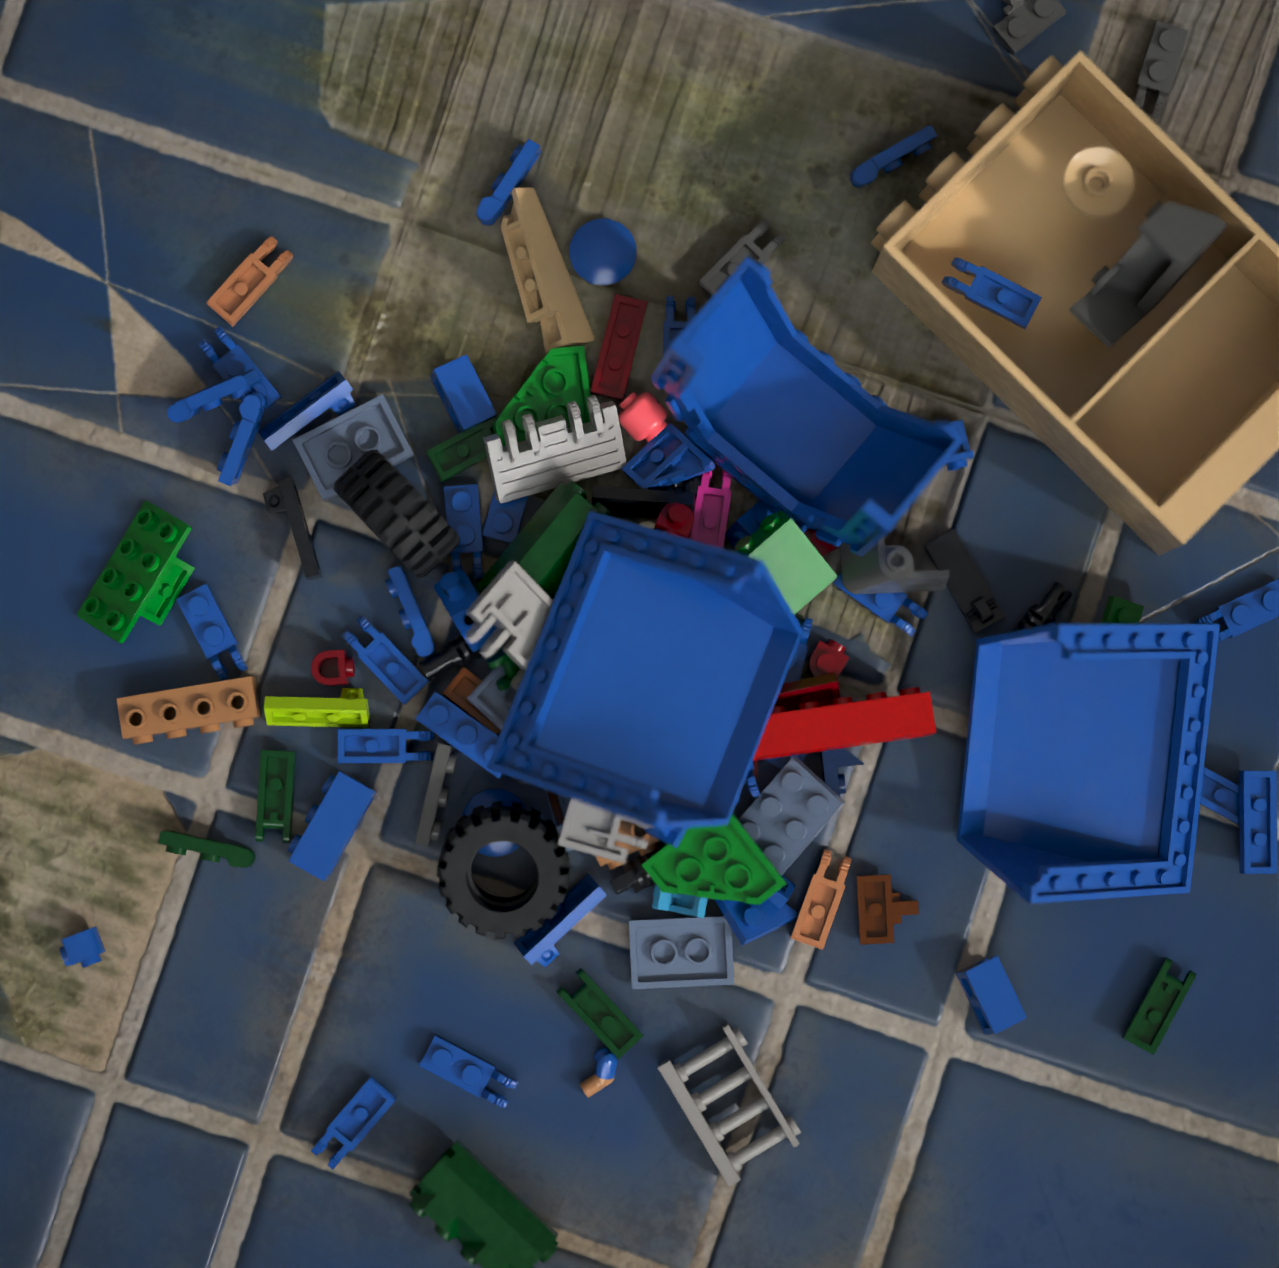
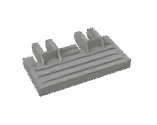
[483,395,627,504]
[465,561,553,690]
[558,799,652,864]

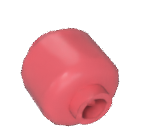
[618,391,668,442]

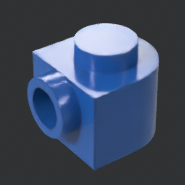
[59,926,106,968]

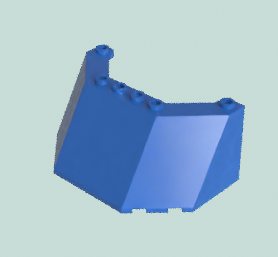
[650,257,965,557]

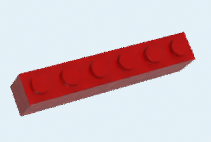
[753,687,936,761]

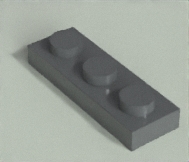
[415,743,458,847]

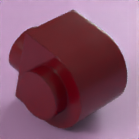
[654,503,694,539]
[808,639,850,677]
[311,649,355,686]

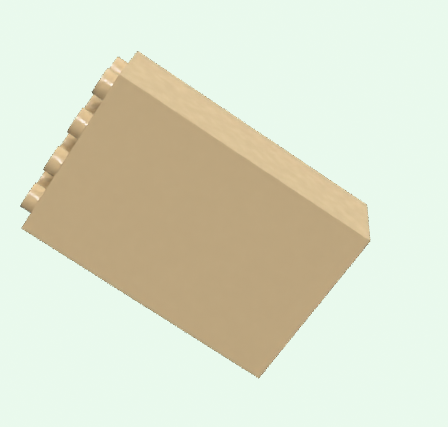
[871,51,1279,556]

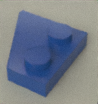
[621,423,716,490]
[714,899,798,946]

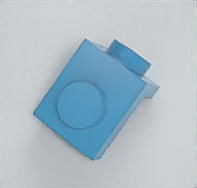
[652,885,708,918]

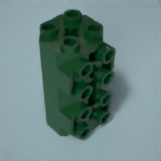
[474,480,613,601]
[409,1139,558,1268]

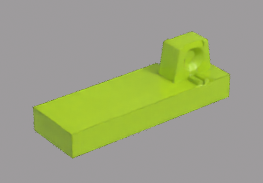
[264,688,370,728]

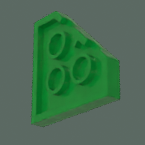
[492,345,591,447]
[642,812,787,905]

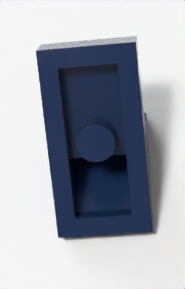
[820,748,864,796]

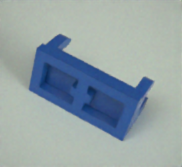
[430,354,497,434]
[956,956,1027,1035]

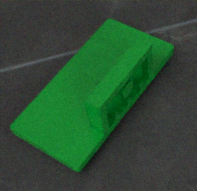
[77,500,195,644]

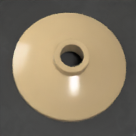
[1063,147,1134,217]

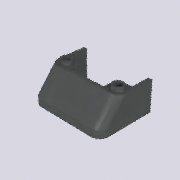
[1069,201,1228,348]
[839,537,949,594]

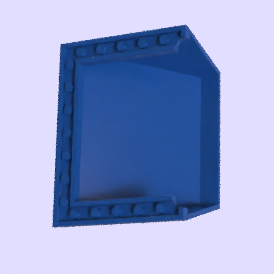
[487,511,803,829]
[957,623,1220,904]

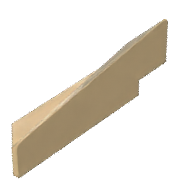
[501,187,594,353]

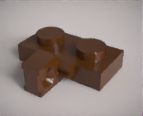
[856,874,919,945]

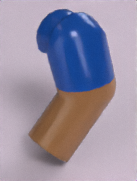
[579,1047,618,1098]

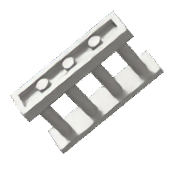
[658,1022,801,1187]

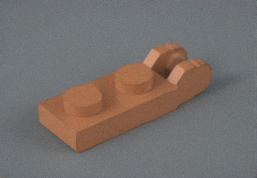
[207,236,293,327]
[790,849,852,950]

